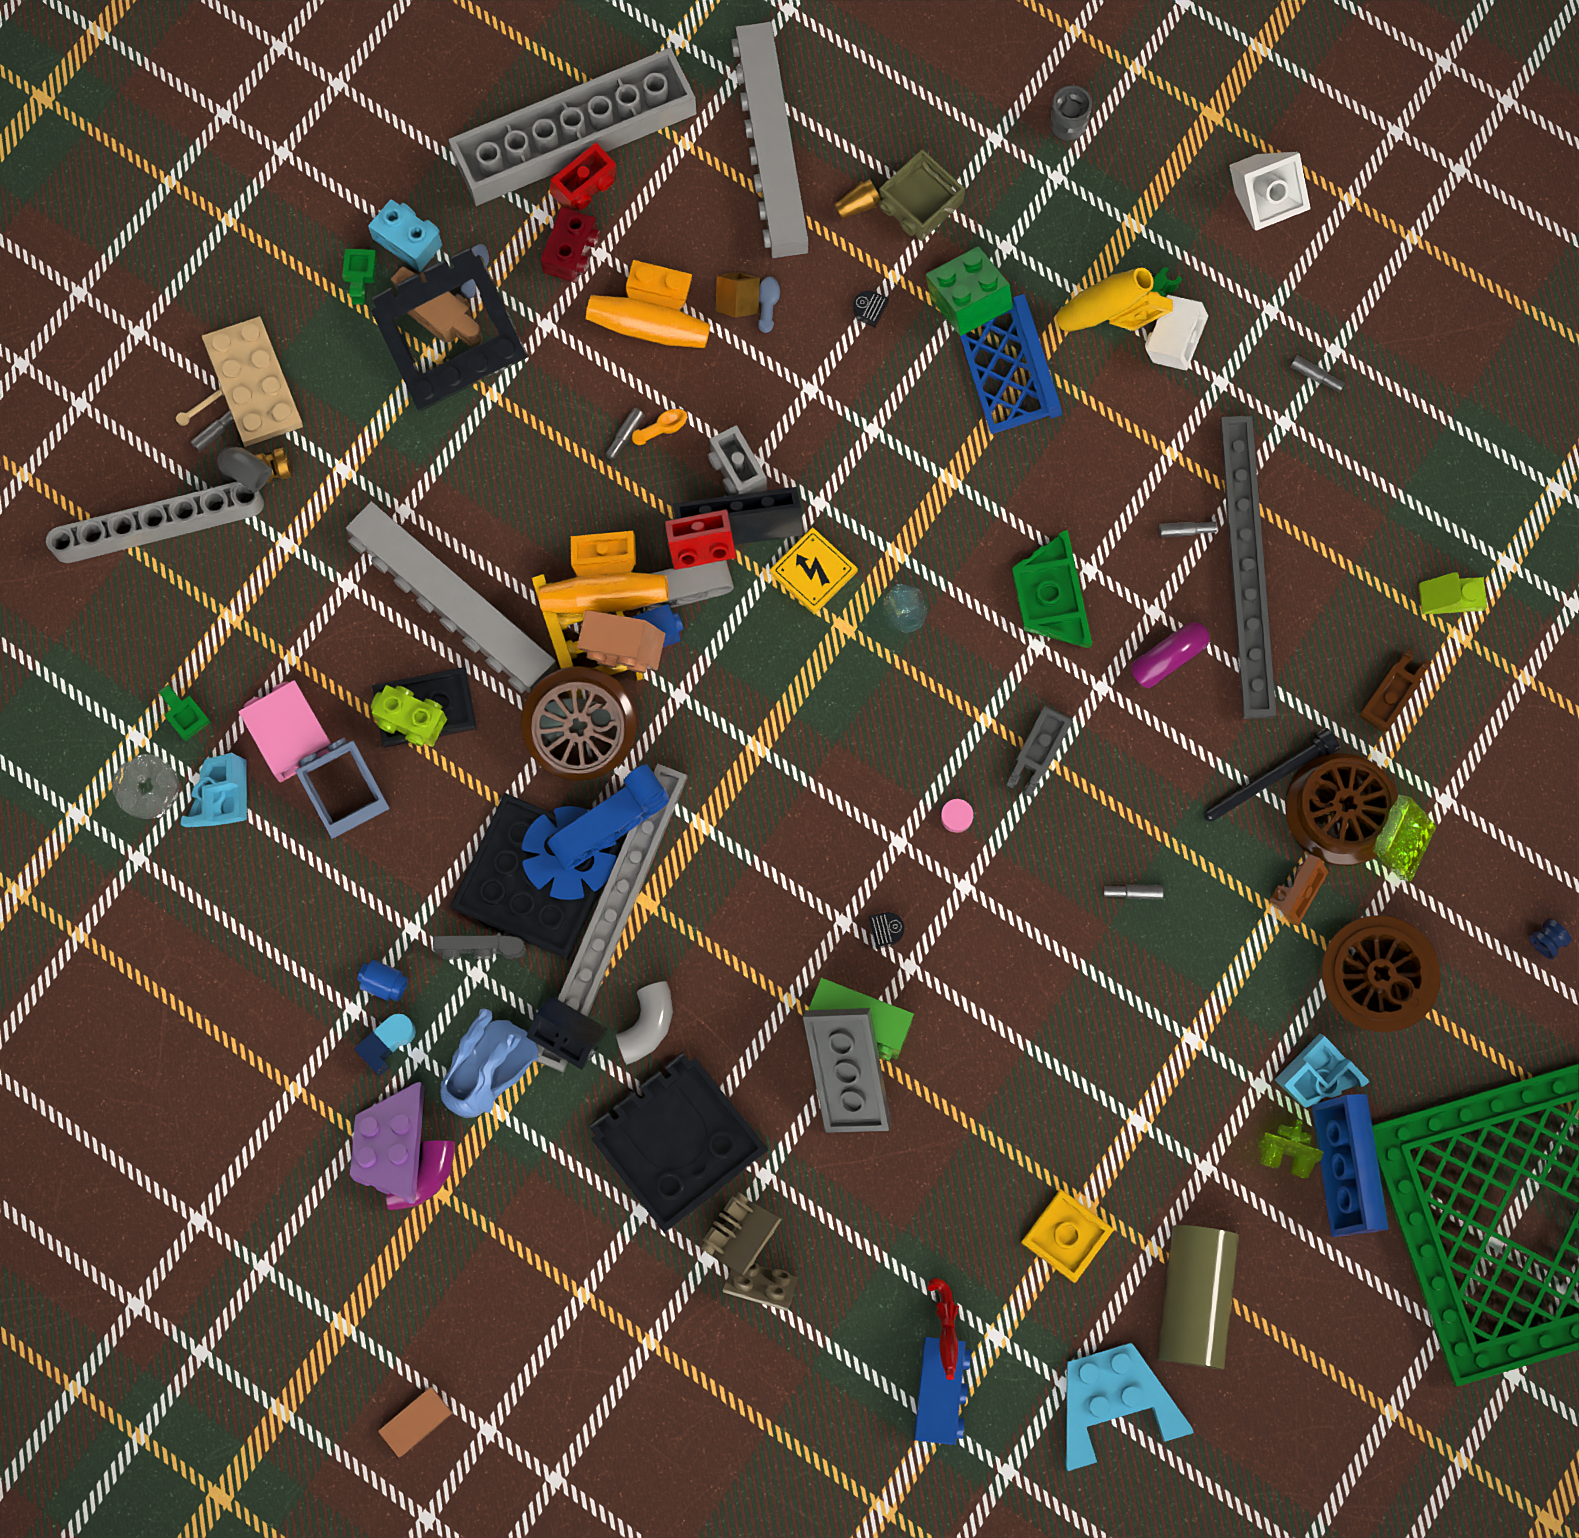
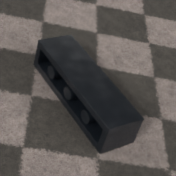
[672,487,803,545]

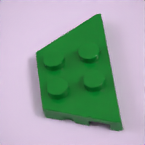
[1011,530,1092,648]

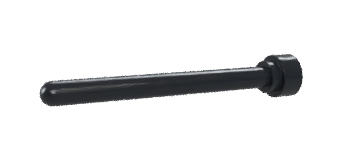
[1204,728,1340,822]

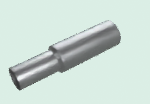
[1291,355,1345,393]
[605,408,645,460]
[190,411,234,453]
[1159,521,1217,538]
[1104,884,1163,899]

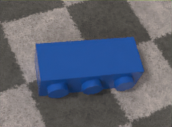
[914,1337,971,1445]

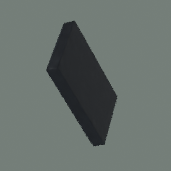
[372,667,478,748]

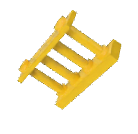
[532,574,644,699]

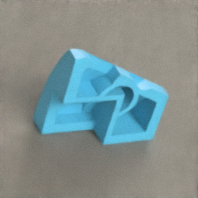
[181,753,247,827]
[1275,1034,1370,1108]

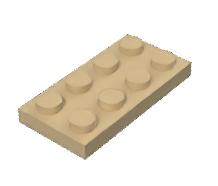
[202,316,303,447]

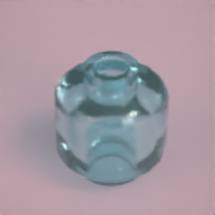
[883,584,928,633]

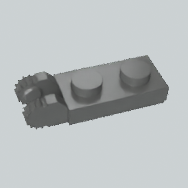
[1007,706,1073,797]
[433,936,526,960]

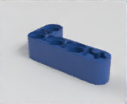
[547,764,669,870]

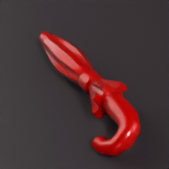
[927,1277,959,1380]

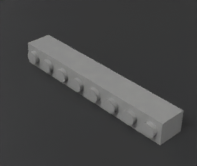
[731,22,808,258]
[346,501,558,693]

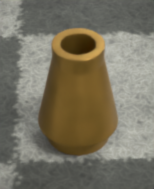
[834,179,881,220]

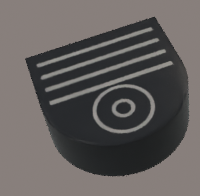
[853,291,889,328]
[868,912,904,949]

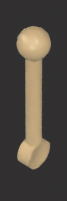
[176,385,224,426]

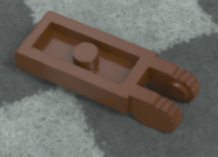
[1359,647,1432,734]

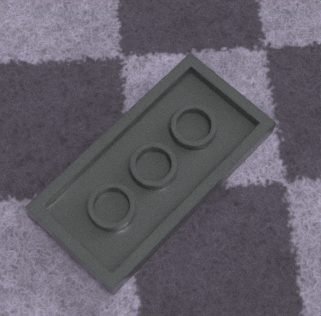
[803,1008,892,1133]

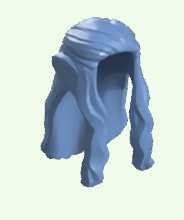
[440,1009,539,1118]

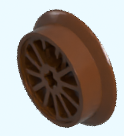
[521,666,637,781]
[1285,753,1401,866]
[1322,915,1441,1033]

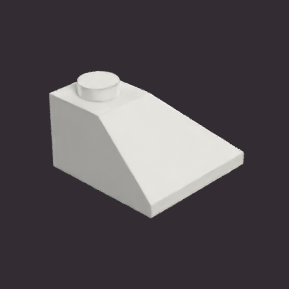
[1229,152,1310,231]

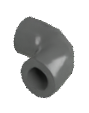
[217,446,272,493]

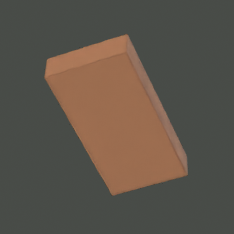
[378,1387,453,1458]

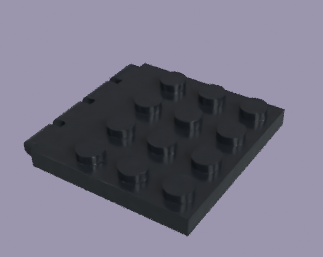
[589,1052,768,1234]

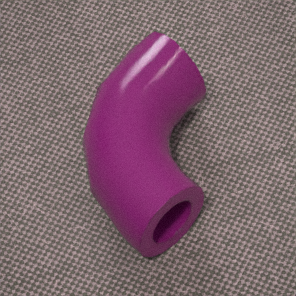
[1131,622,1210,688]
[386,1141,455,1210]

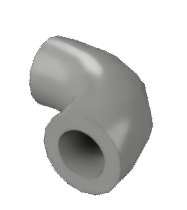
[616,981,673,1065]

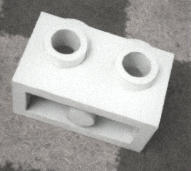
[1145,295,1208,371]

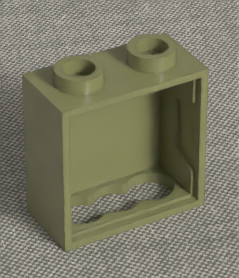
[879,150,965,241]

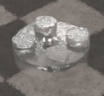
[112,754,179,819]

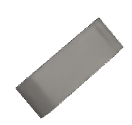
[645,560,734,611]

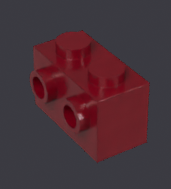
[540,207,600,284]

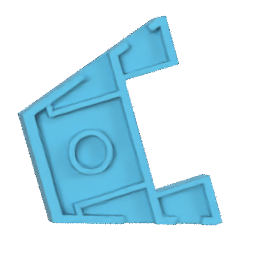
[1065,1343,1194,1471]

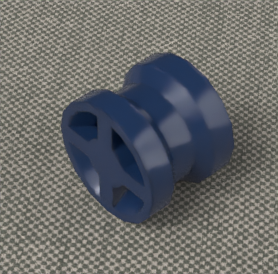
[1529,918,1572,960]

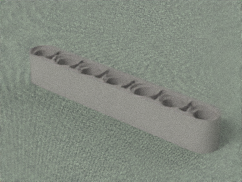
[46,481,264,563]

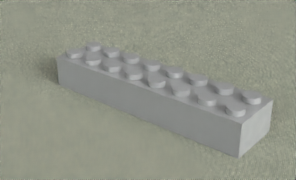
[448,47,697,206]

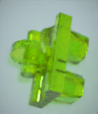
[1258,1119,1323,1179]

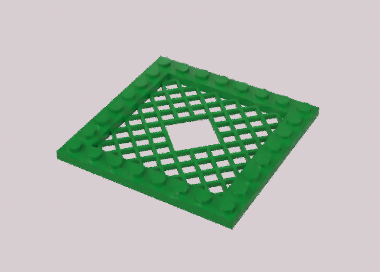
[1373,1064,1579,1387]

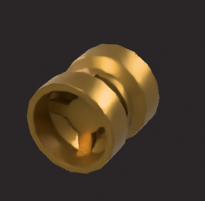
[255,447,292,484]

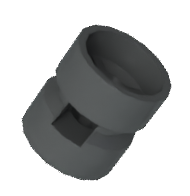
[1049,85,1092,141]

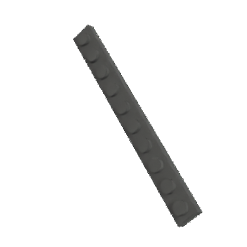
[1220,416,1276,719]

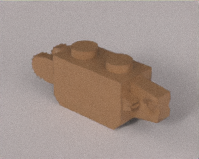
[391,266,483,347]

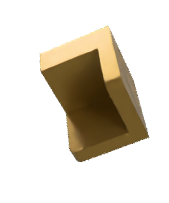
[716,271,760,318]

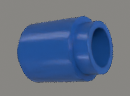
[357,959,408,1002]

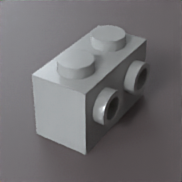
[707,425,767,496]

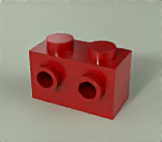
[550,143,616,211]
[665,509,736,570]

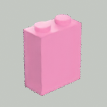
[238,680,331,783]

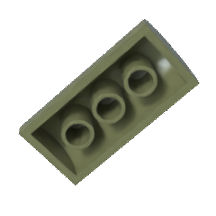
[1156,1225,1239,1370]

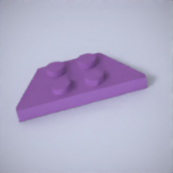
[350,1082,425,1204]

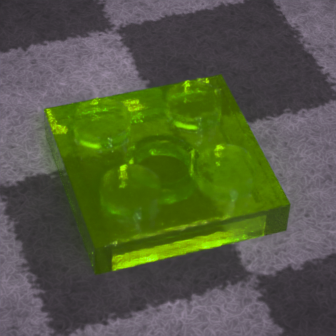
[1373,794,1437,882]

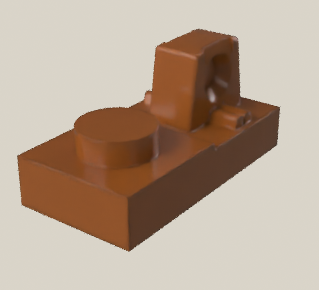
[1269,854,1329,926]

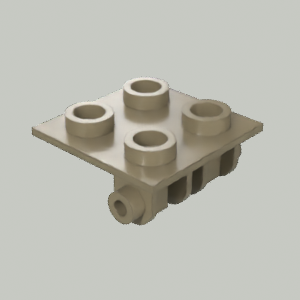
[701,1192,782,1276]
[723,1262,798,1311]

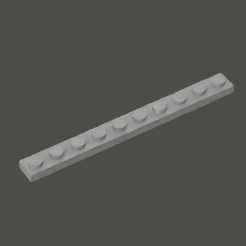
[535,763,687,1073]

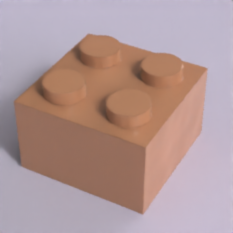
[577,610,666,673]

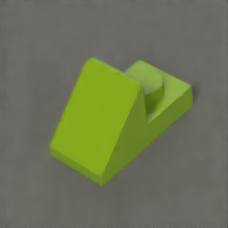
[1418,572,1487,615]

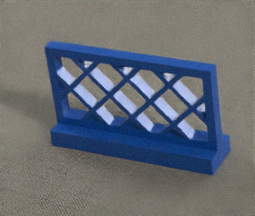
[960,294,1063,434]

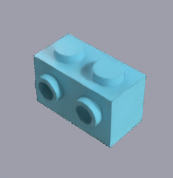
[368,199,442,272]

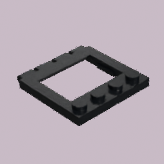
[371,247,529,411]

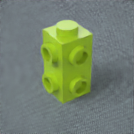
[371,685,447,747]

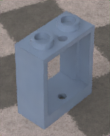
[295,738,390,839]

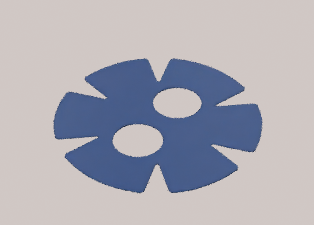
[521,806,617,900]

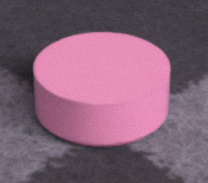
[941,799,973,833]

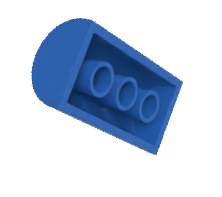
[1311,1094,1389,1237]

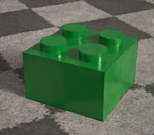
[926,246,1013,336]

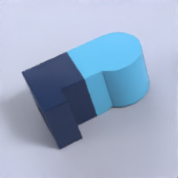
[354,1014,416,1076]

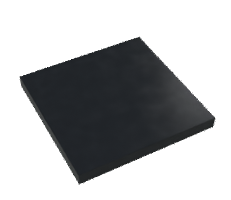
[450,793,621,960]

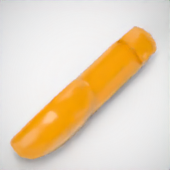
[632,409,688,445]

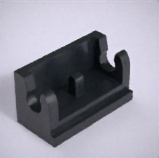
[526,996,608,1070]

